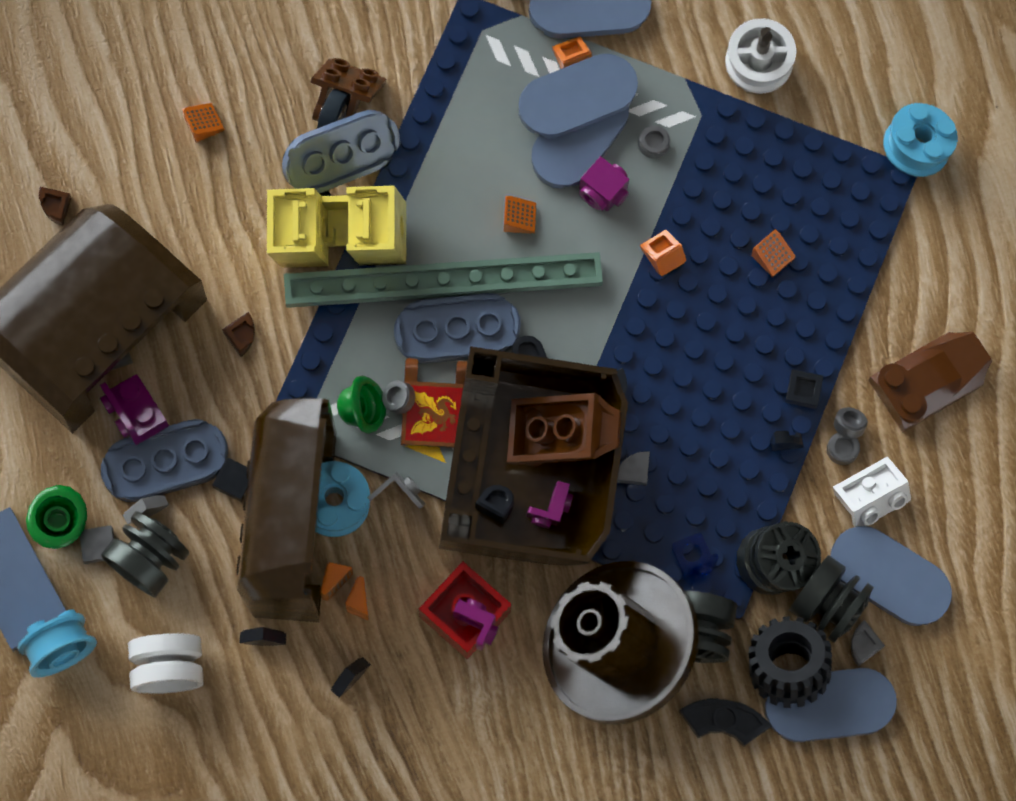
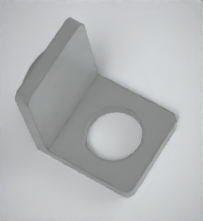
[367,472,425,509]

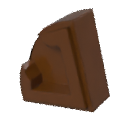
[39,187,72,226]
[222,312,255,357]

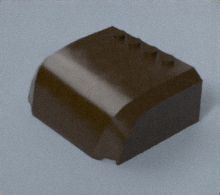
[0,204,207,434]
[439,346,628,566]
[237,399,337,623]

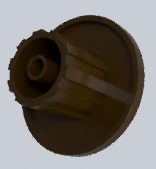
[543,561,699,724]

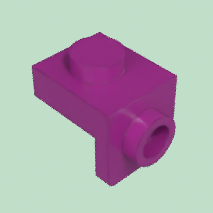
[526,481,573,528]
[454,599,499,651]

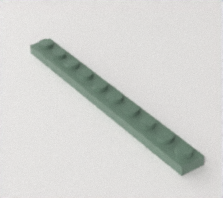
[284,252,603,308]

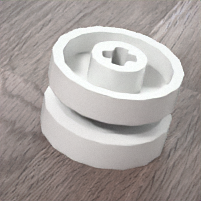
[128,633,204,694]

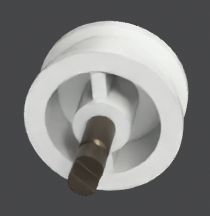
[725,18,796,94]

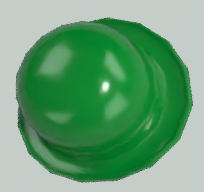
[337,375,386,434]
[26,485,88,549]

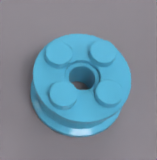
[883,103,958,177]
[315,461,370,537]
[17,609,97,678]

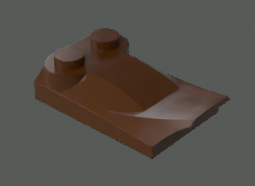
[868,331,992,433]
[507,393,621,467]

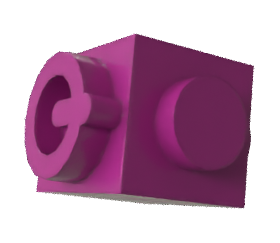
[579,156,629,212]

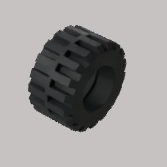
[749,616,832,708]

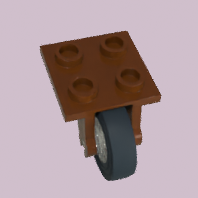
[310,58,387,128]

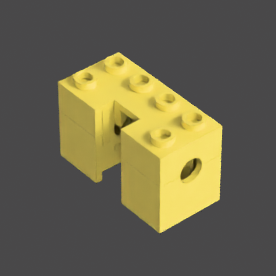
[267,186,406,268]

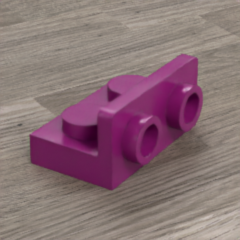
[100,374,169,445]

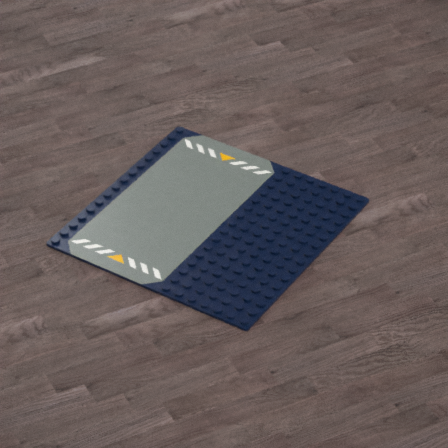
[276,0,917,620]

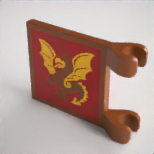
[401,358,467,448]

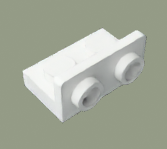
[833,456,911,527]

